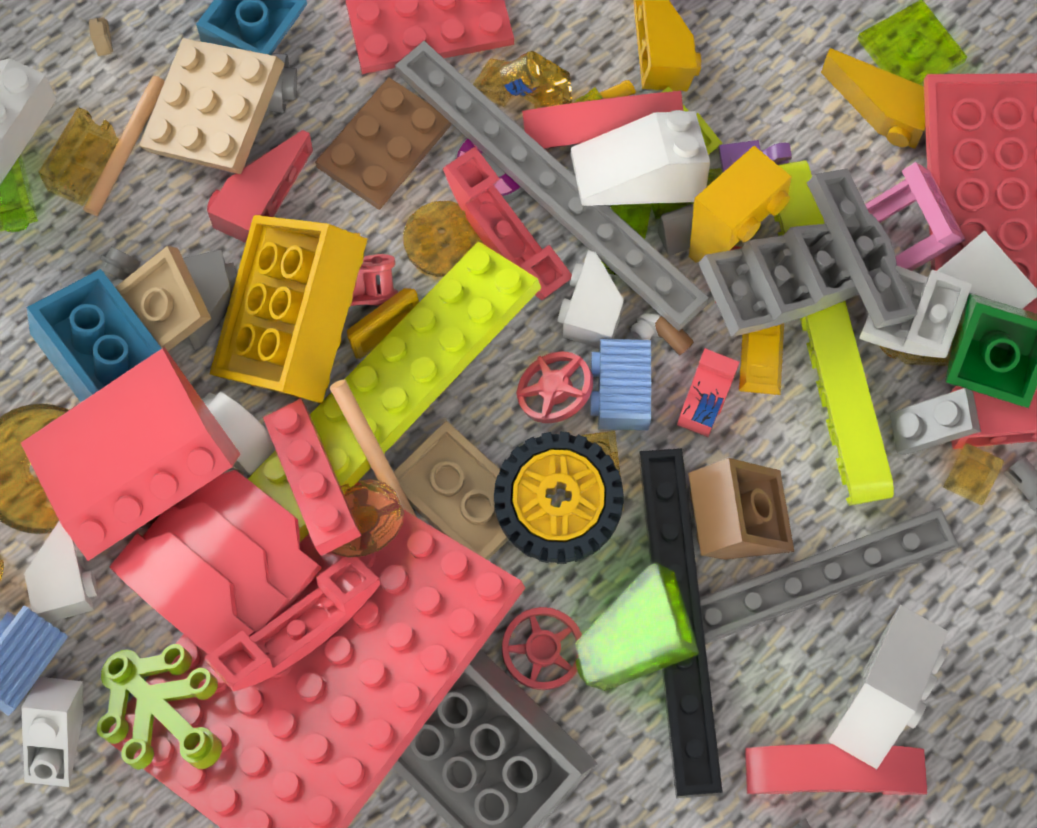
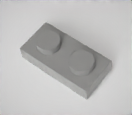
[890,388,981,455]

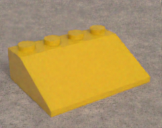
[209,215,368,403]

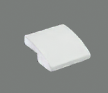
[937,230,1037,309]
[859,266,972,358]

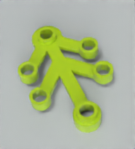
[97,644,222,770]

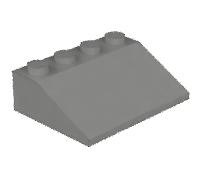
[393,649,598,828]

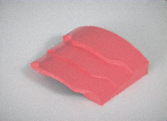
[109,470,322,654]

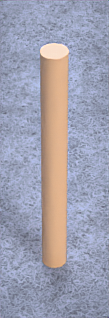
[83,76,165,216]
[330,380,417,517]

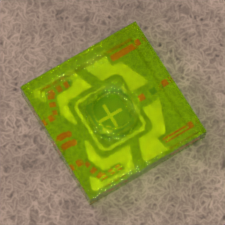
[857,0,967,86]

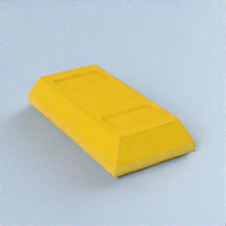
[347,288,419,359]
[739,323,784,395]

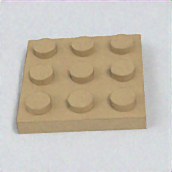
[139,38,285,174]

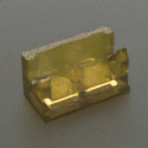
[38,107,119,206]

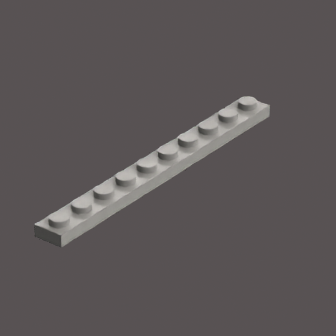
[395,41,709,331]

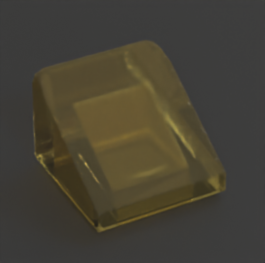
[473,58,524,107]
[943,443,1004,506]

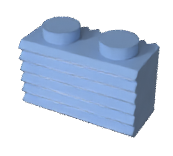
[590,339,651,431]
[0,606,68,716]

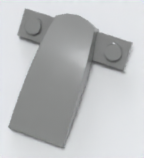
[699,168,918,337]

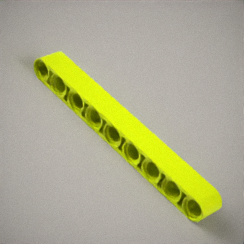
[773,160,894,506]

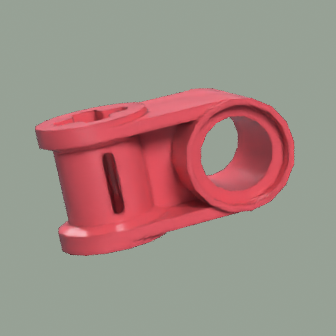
[351,254,398,306]

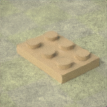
[115,246,212,351]
[393,420,509,560]

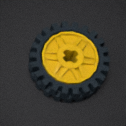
[494,431,624,564]

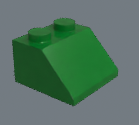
[945,293,1037,408]

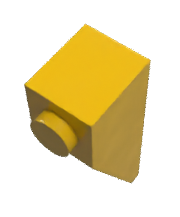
[633,0,702,91]
[821,48,925,149]

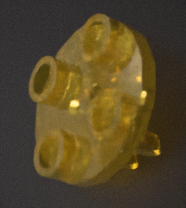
[403,201,483,277]

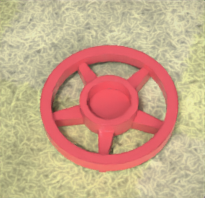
[516,351,593,423]
[502,607,584,690]

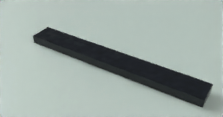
[639,448,723,799]

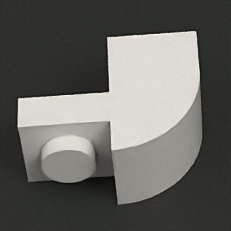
[202,391,275,476]

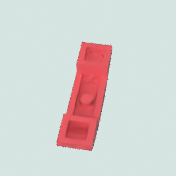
[522,91,683,149]
[443,146,572,300]
[205,555,380,692]
[745,744,927,795]

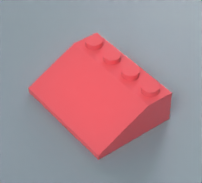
[21,347,240,561]

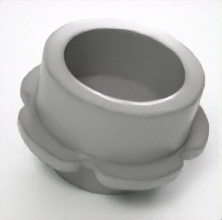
[101,246,141,280]

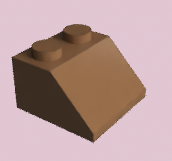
[688,458,794,560]

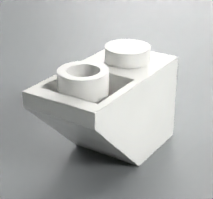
[557,250,624,348]
[24,521,98,622]
[21,677,83,787]

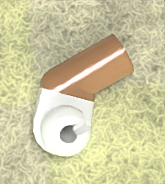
[631,313,694,356]

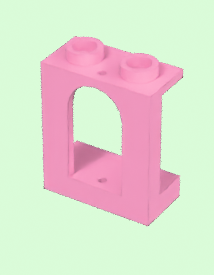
[865,162,965,271]

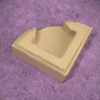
[89,17,113,56]

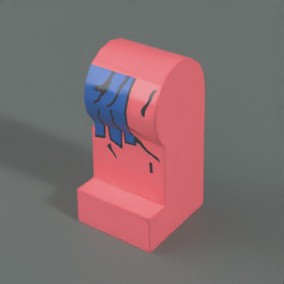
[677,348,740,437]

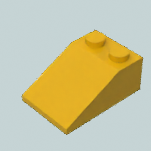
[689,146,792,263]

